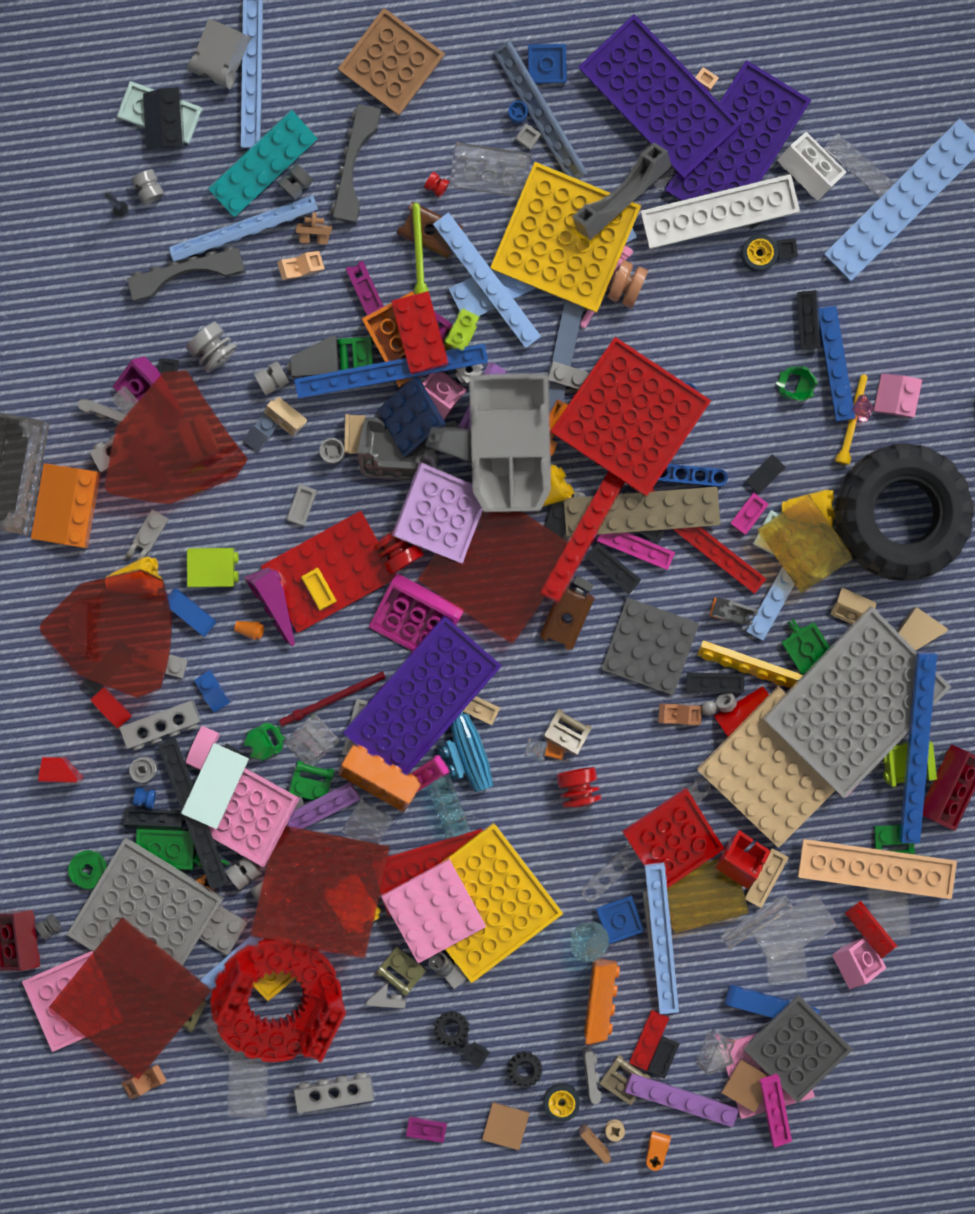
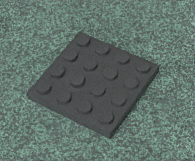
[601,597,699,695]
[743,994,853,1103]

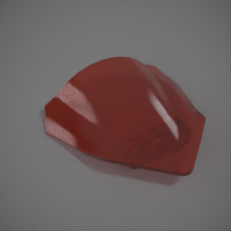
[105,370,248,504]
[40,569,172,698]

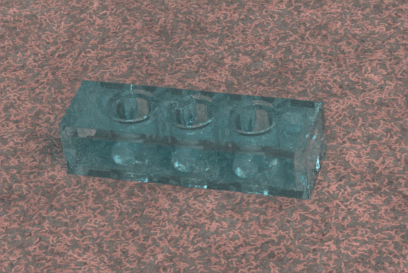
[427,758,470,839]

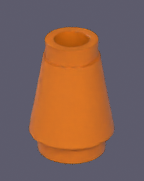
[234,621,264,640]

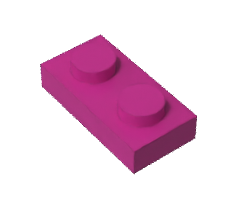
[730,493,769,535]

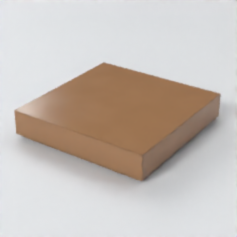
[721,1059,769,1112]
[482,1102,530,1150]
[579,1124,611,1164]

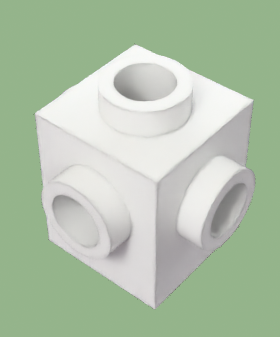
[455,364,483,385]

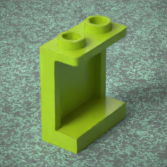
[444,308,479,351]
[187,548,239,587]
[882,741,937,787]

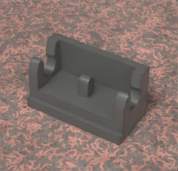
[712,597,758,625]

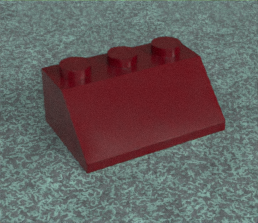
[0,910,40,971]

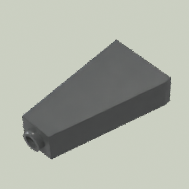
[426,427,472,464]

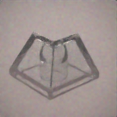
[695,1028,735,1075]

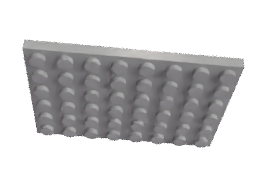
[763,606,951,798]

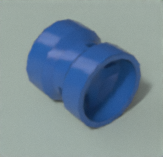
[509,101,527,123]
[133,787,156,809]

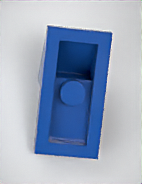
[194,670,231,712]

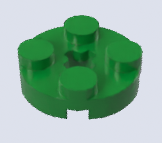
[68,850,108,889]

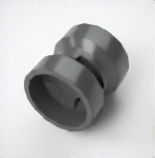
[35,914,62,940]
[429,952,454,977]

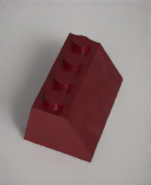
[923,744,975,831]

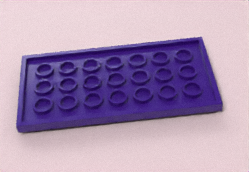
[578,14,740,179]
[665,60,811,231]
[343,616,502,776]

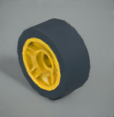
[741,234,778,272]
[543,1083,580,1122]

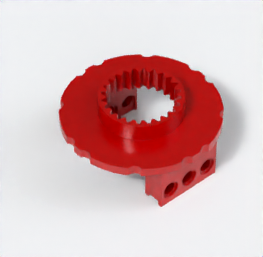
[210,938,347,1063]

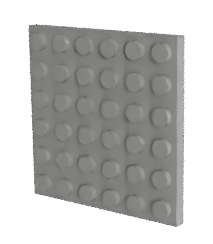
[67,838,224,995]

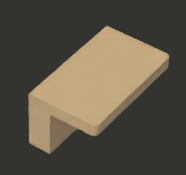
[264,397,307,437]
[344,414,366,454]
[830,588,876,625]

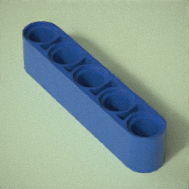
[658,464,728,487]
[724,985,820,1018]

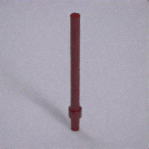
[279,671,386,727]

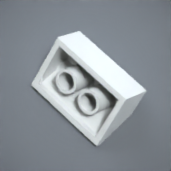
[777,132,846,201]

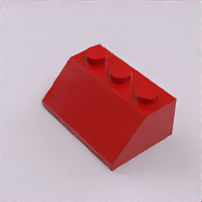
[714,686,769,738]

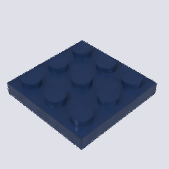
[377,377,446,457]

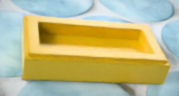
[301,568,337,610]

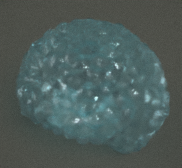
[570,922,609,962]

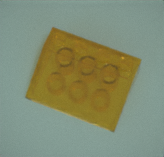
[758,495,853,593]
[667,858,749,933]

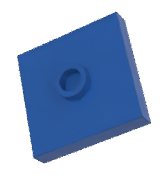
[528,44,567,84]
[596,895,645,945]

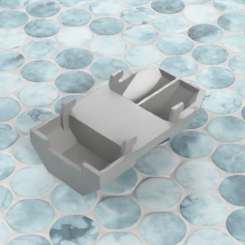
[470,373,551,512]

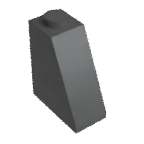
[288,335,339,378]

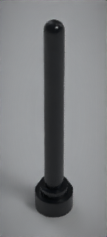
[104,191,129,217]

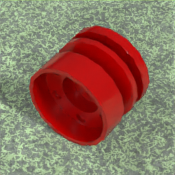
[374,532,424,575]
[556,767,602,808]

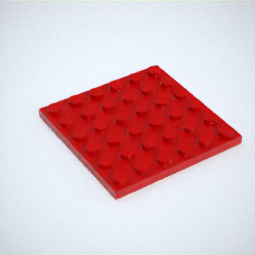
[550,337,711,497]

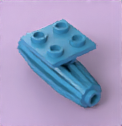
[437,711,493,792]

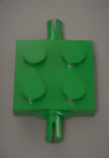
[781,618,830,675]

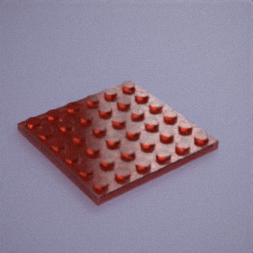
[418,510,568,644]
[251,826,390,959]
[49,917,212,1080]

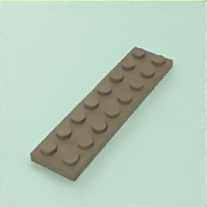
[564,487,720,537]

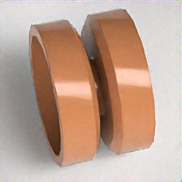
[607,260,648,309]

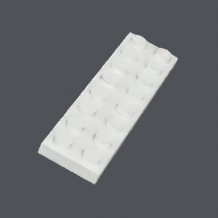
[641,174,800,249]

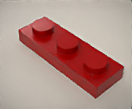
[845,900,897,959]
[629,1009,669,1071]

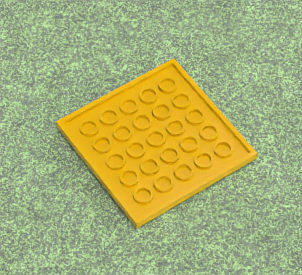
[490,162,641,313]
[439,823,563,983]

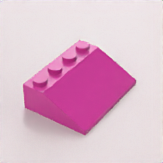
[369,573,465,651]

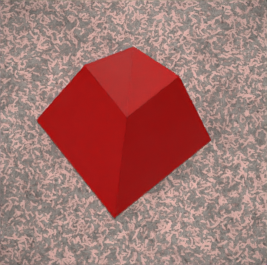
[38,757,83,782]

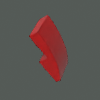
[90,687,132,729]

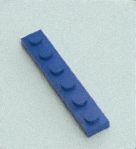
[819,306,855,422]

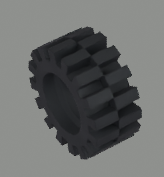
[433,1011,470,1046]
[508,1051,542,1088]

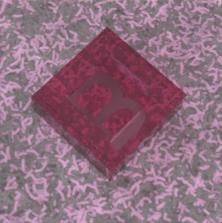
[853,395,874,422]

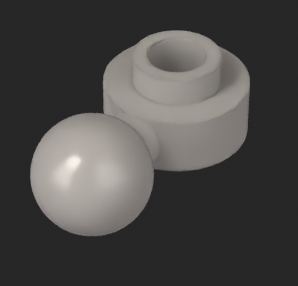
[702,692,737,716]

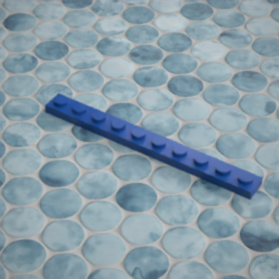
[294,343,489,399]
[899,652,937,843]

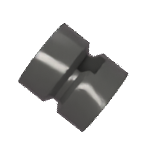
[278,164,314,200]

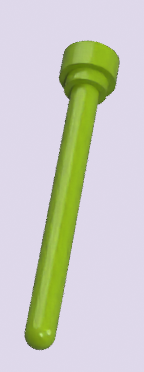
[412,203,429,295]

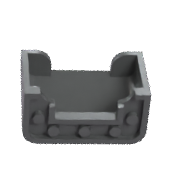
[357,418,439,481]

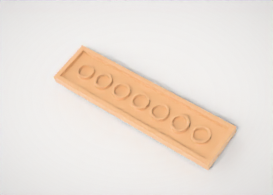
[798,839,957,899]

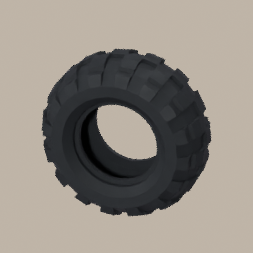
[834,443,975,581]

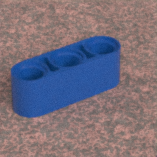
[162,587,217,637]

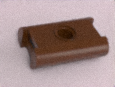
[396,202,464,259]
[540,585,595,650]

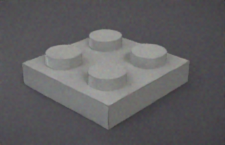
[200,905,248,955]

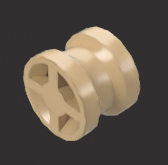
[605,1119,625,1141]

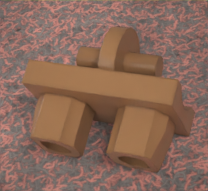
[296,212,332,244]

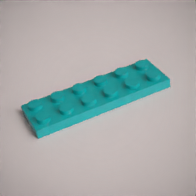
[207,110,318,217]

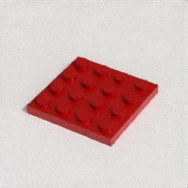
[622,788,725,888]

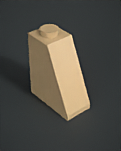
[897,607,948,650]

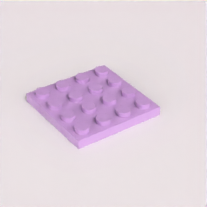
[392,463,483,563]

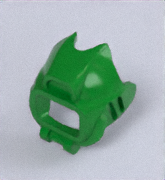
[776,366,818,401]
[244,723,285,762]

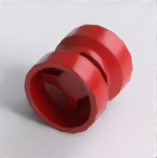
[424,172,450,198]

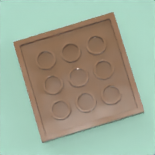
[338,8,445,116]

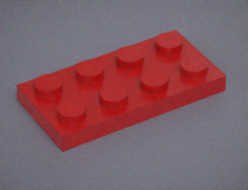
[391,291,449,375]

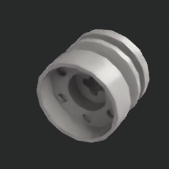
[185,322,237,373]

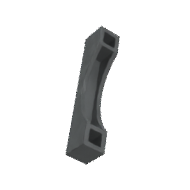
[331,104,381,225]
[572,142,672,240]
[127,246,246,303]

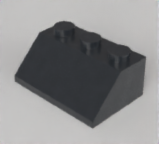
[143,87,185,152]

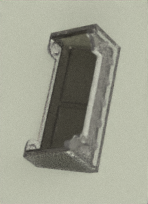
[0,413,50,536]

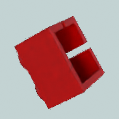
[715,830,771,889]

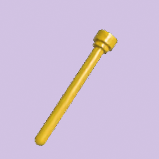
[835,374,867,465]

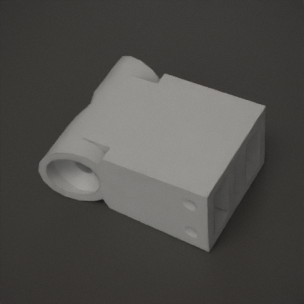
[187,18,251,89]

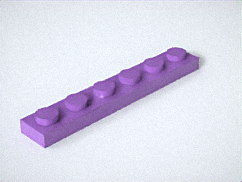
[624,1073,739,1127]

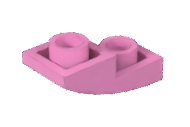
[185,726,220,770]

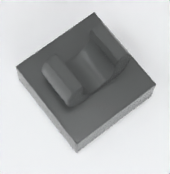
[573,575,594,595]

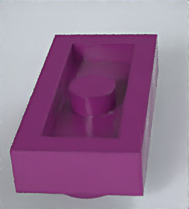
[406,1116,447,1143]

